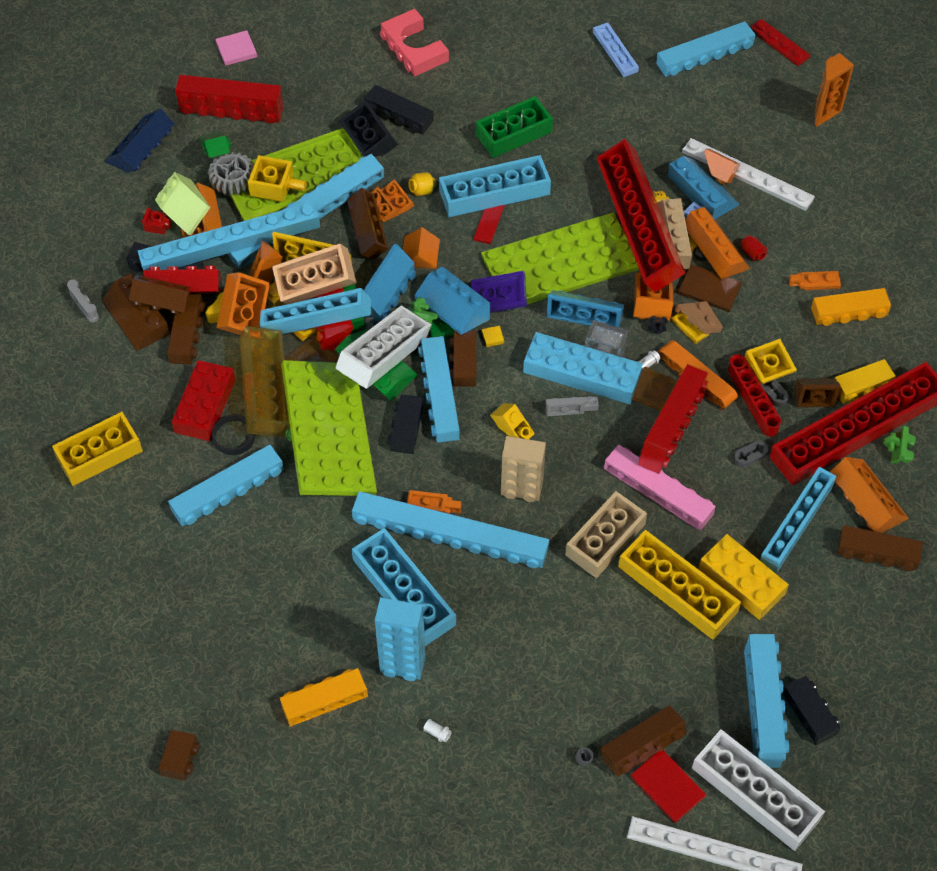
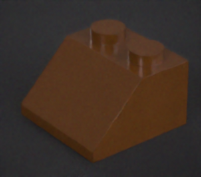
[794,378,841,407]

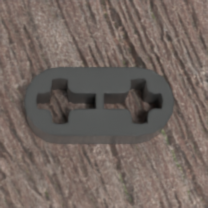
[760,380,789,407]
[734,441,768,467]

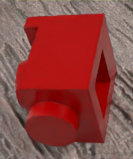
[142,208,172,235]

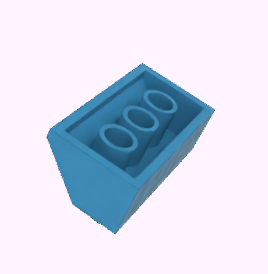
[668,156,739,219]
[363,244,416,324]
[415,267,490,335]
[547,290,624,332]

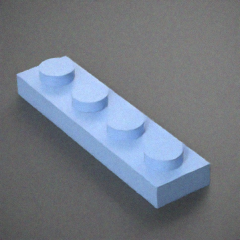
[593,23,639,77]

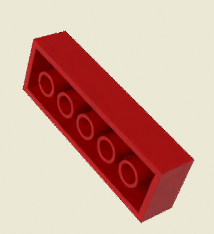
[175,75,284,124]
[638,364,709,474]

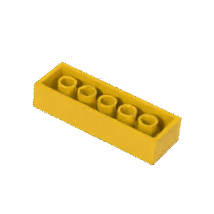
[618,530,741,640]

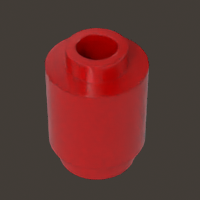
[741,235,767,261]

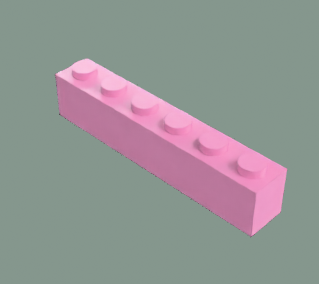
[604,444,716,531]

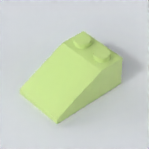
[155,172,210,236]

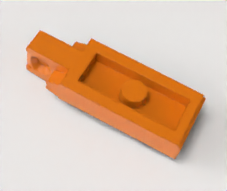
[789,271,841,290]
[407,490,462,514]

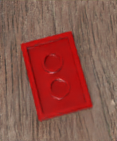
[630,750,706,824]

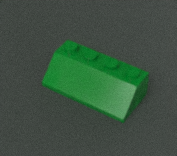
[335,329,417,402]

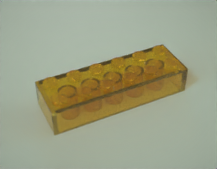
[239,326,290,437]

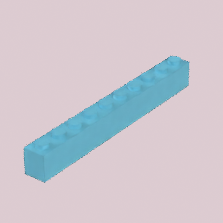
[227,154,384,270]
[138,202,320,271]
[352,491,549,568]

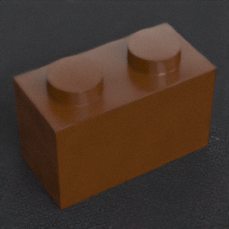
[158,730,200,781]

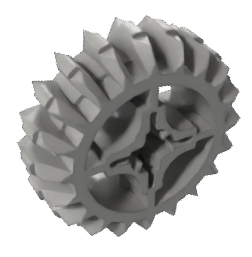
[208,152,254,196]

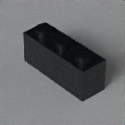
[388,394,423,454]
[782,676,840,745]

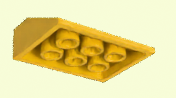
[272,232,352,264]

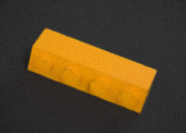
[811,288,891,326]
[280,668,368,727]

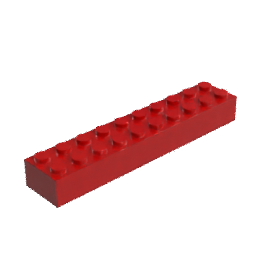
[596,139,686,292]
[770,362,937,486]

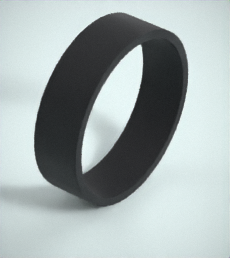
[212,414,255,455]

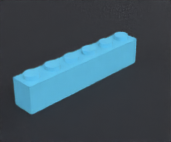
[656,22,755,77]
[260,288,371,337]
[418,336,460,443]
[168,445,284,527]
[760,467,836,574]

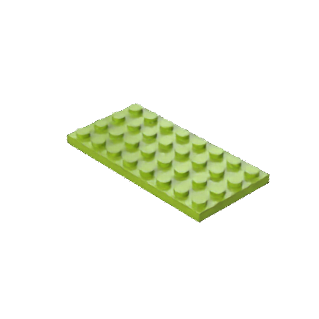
[222,128,363,221]
[481,212,639,311]
[281,360,377,496]

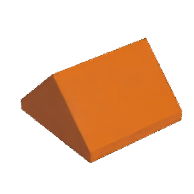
[403,227,440,269]
[250,241,282,285]

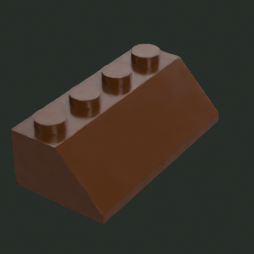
[102,273,170,351]

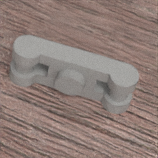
[67,280,99,322]

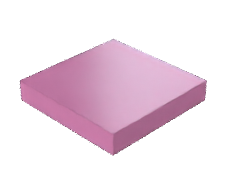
[215,30,257,66]

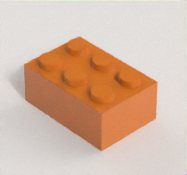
[217,272,270,338]

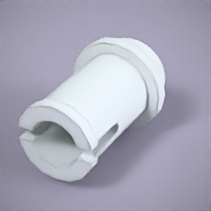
[638,350,661,372]
[423,719,451,742]

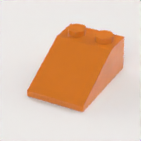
[633,272,673,321]

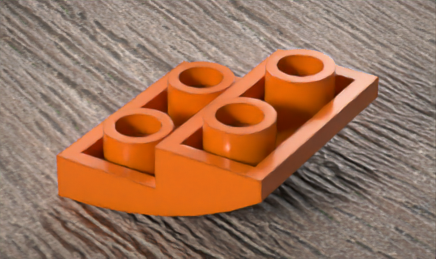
[371,179,415,222]

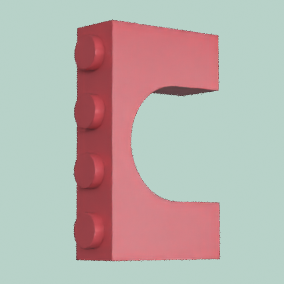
[380,9,449,77]

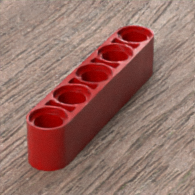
[728,354,781,437]

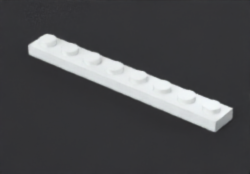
[682,138,815,211]

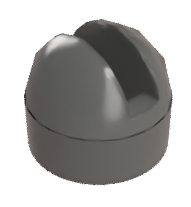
[575,747,593,766]

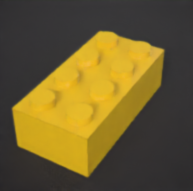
[52,412,143,486]
[698,534,789,620]

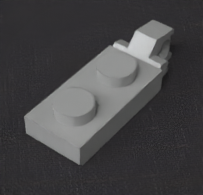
[545,396,599,416]

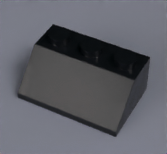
[339,100,398,157]

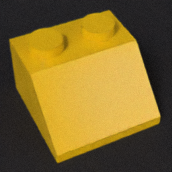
[744,339,797,384]

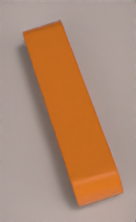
[657,340,738,410]

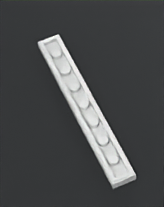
[627,816,803,871]

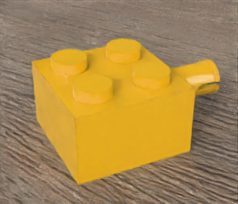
[248,155,307,202]

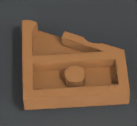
[675,301,723,334]

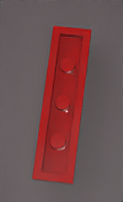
[750,19,810,67]

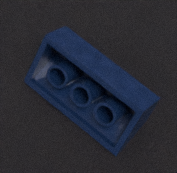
[104,108,175,173]

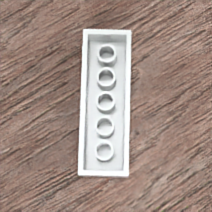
[335,306,431,389]
[692,729,825,851]

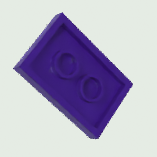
[471,271,527,313]

